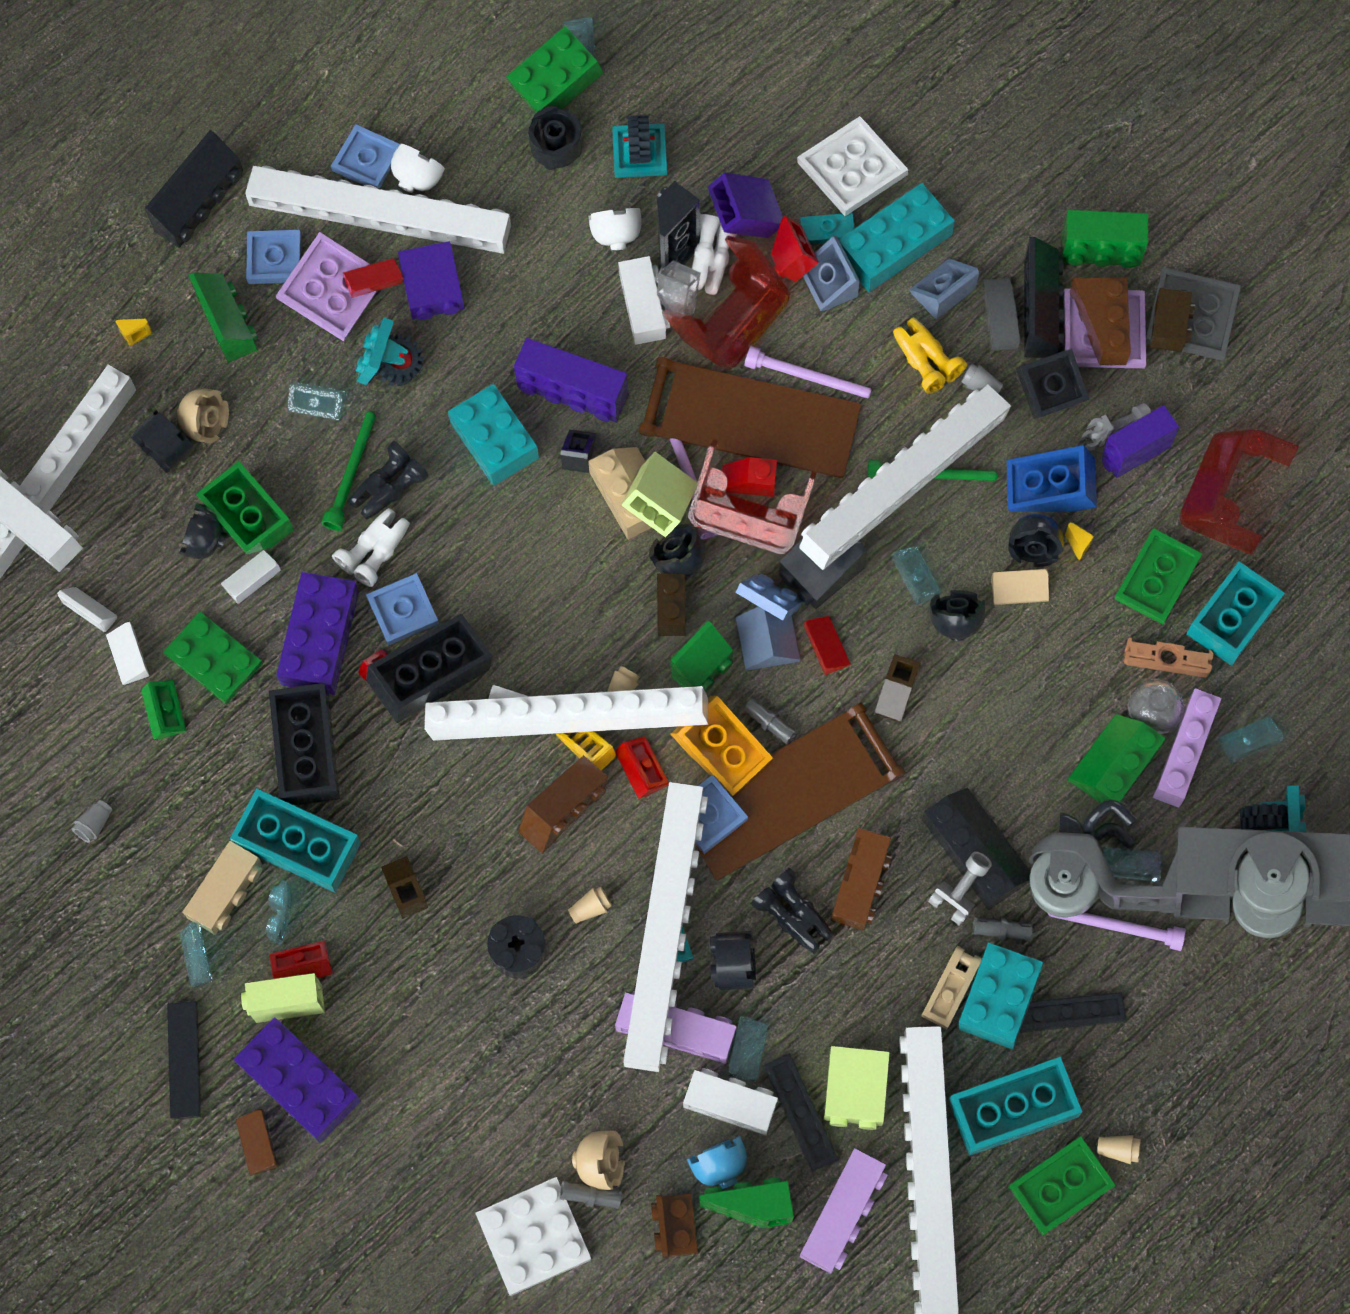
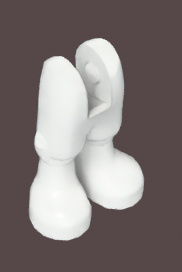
[691,214,737,295]
[332,508,410,587]

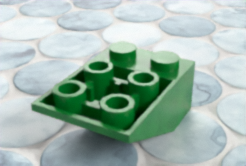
[699,1177,794,1228]

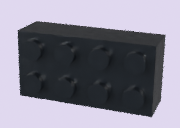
[366,614,492,723]
[269,683,340,805]

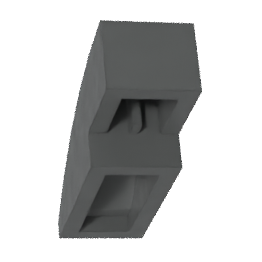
[983,278,1020,351]

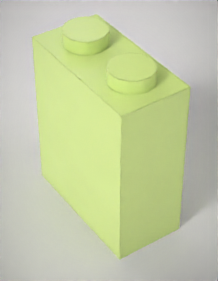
[622,452,698,537]
[241,973,325,1023]
[824,1046,889,1130]

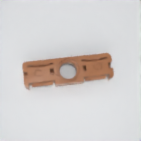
[1124,637,1213,677]

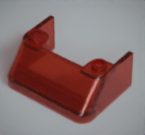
[662,236,790,369]
[1179,429,1299,555]
[688,439,817,554]

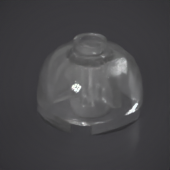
[1128,679,1185,736]

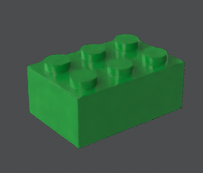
[506,26,604,114]
[1061,210,1148,268]

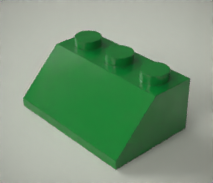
[188,273,258,363]
[196,461,294,554]
[1067,714,1166,813]

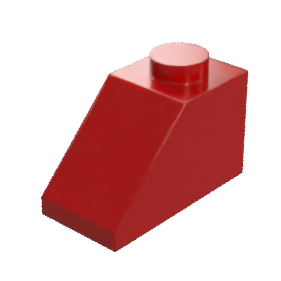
[771,216,819,283]
[720,457,777,497]

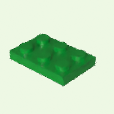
[1114,528,1202,625]
[163,612,263,705]
[1008,1136,1116,1236]

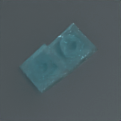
[266,880,292,945]

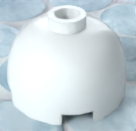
[391,144,445,193]
[588,208,641,251]

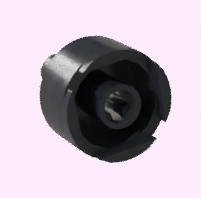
[528,106,582,170]
[130,409,195,474]
[487,915,547,979]
[710,931,756,991]

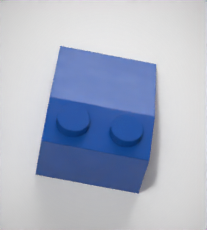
[1007,445,1097,512]

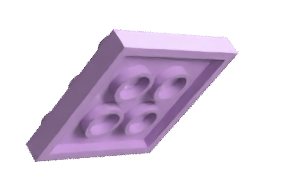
[276,232,377,341]
[1063,289,1146,369]

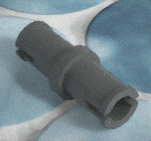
[743,698,798,745]
[972,916,1032,941]
[560,1181,622,1209]

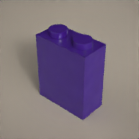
[708,172,783,238]
[398,241,464,320]
[1102,405,1179,478]

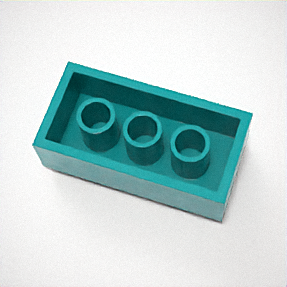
[839,183,955,292]
[230,788,361,893]
[948,1057,1082,1156]

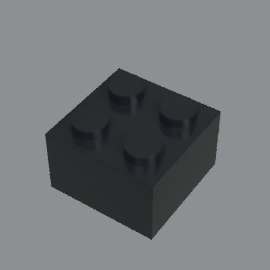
[1016,348,1090,419]

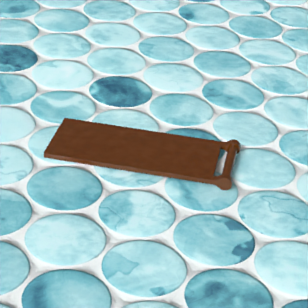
[638,357,861,478]
[695,703,906,881]

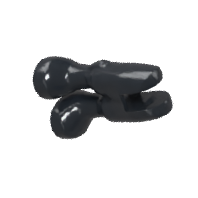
[349,441,429,520]
[750,868,833,954]

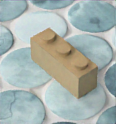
[183,841,262,935]

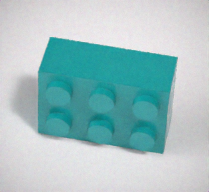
[448,384,539,486]
[1186,561,1285,666]
[959,942,1043,1049]

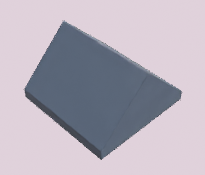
[803,236,860,311]
[909,259,979,320]
[736,606,800,671]

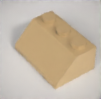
[588,447,652,540]

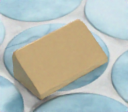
[991,569,1049,605]

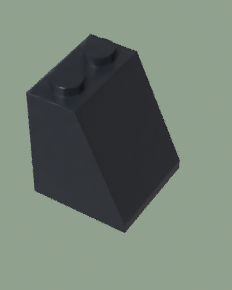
[779,520,867,609]

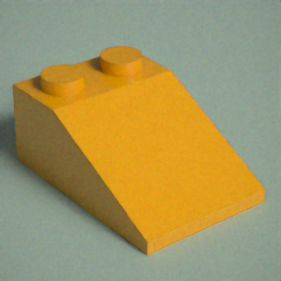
[670,696,773,796]

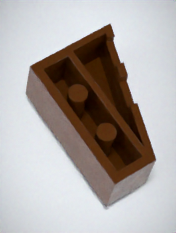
[1069,278,1131,365]
[518,755,608,854]
[831,828,892,931]

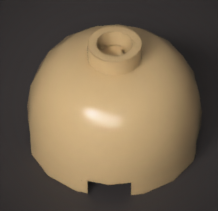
[177,388,229,443]
[572,1131,625,1190]

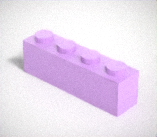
[1153,688,1221,808]
[615,991,736,1064]
[800,1148,888,1274]

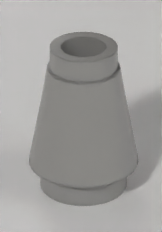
[961,363,1003,393]
[72,800,112,843]

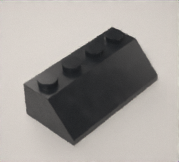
[145,130,243,248]
[657,181,700,284]
[1024,237,1064,358]
[922,788,1031,910]

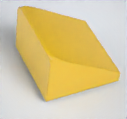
[115,319,153,346]
[1065,522,1094,560]

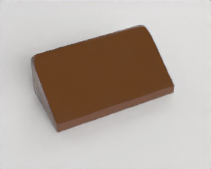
[236,1109,279,1176]

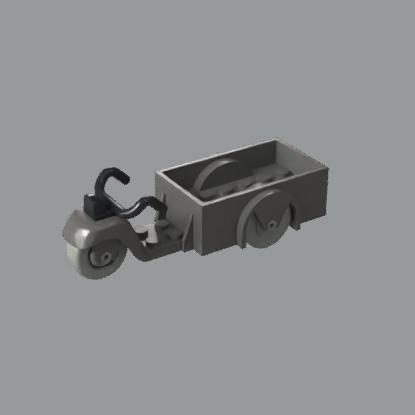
[1029,800,1350,938]

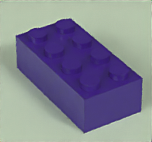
[514,338,629,423]
[276,572,359,695]
[233,1017,361,1144]

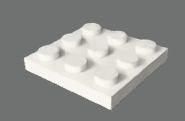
[797,116,908,216]
[476,1177,592,1296]

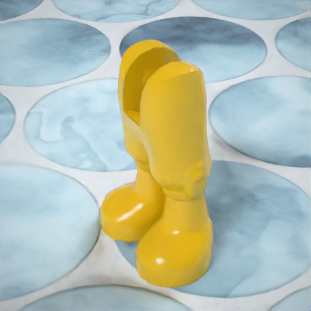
[893,317,967,394]

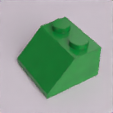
[670,621,733,693]

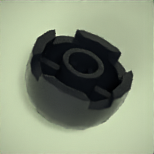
[179,503,227,559]
[1008,514,1064,567]
[649,524,705,577]
[930,590,985,641]

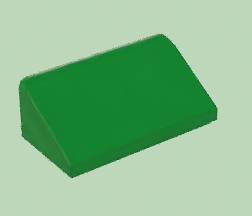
[141,680,187,740]

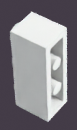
[618,256,670,345]
[683,1068,778,1135]

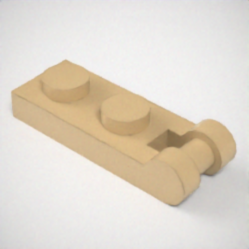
[922,946,982,1029]

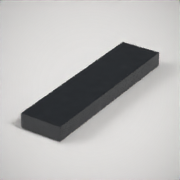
[1020,992,1126,1033]
[167,1001,201,1120]
[763,1053,839,1173]

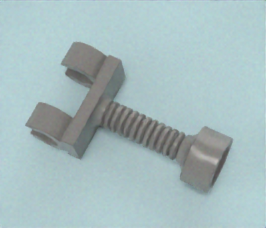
[1080,403,1151,451]
[928,852,992,926]

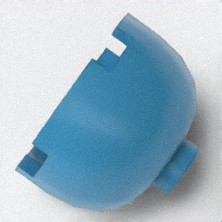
[687,1136,747,1189]

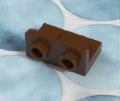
[651,1193,698,1258]

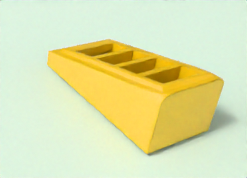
[555,731,616,771]

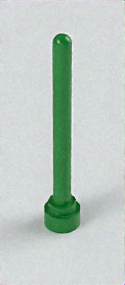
[321,411,376,531]
[867,459,998,481]

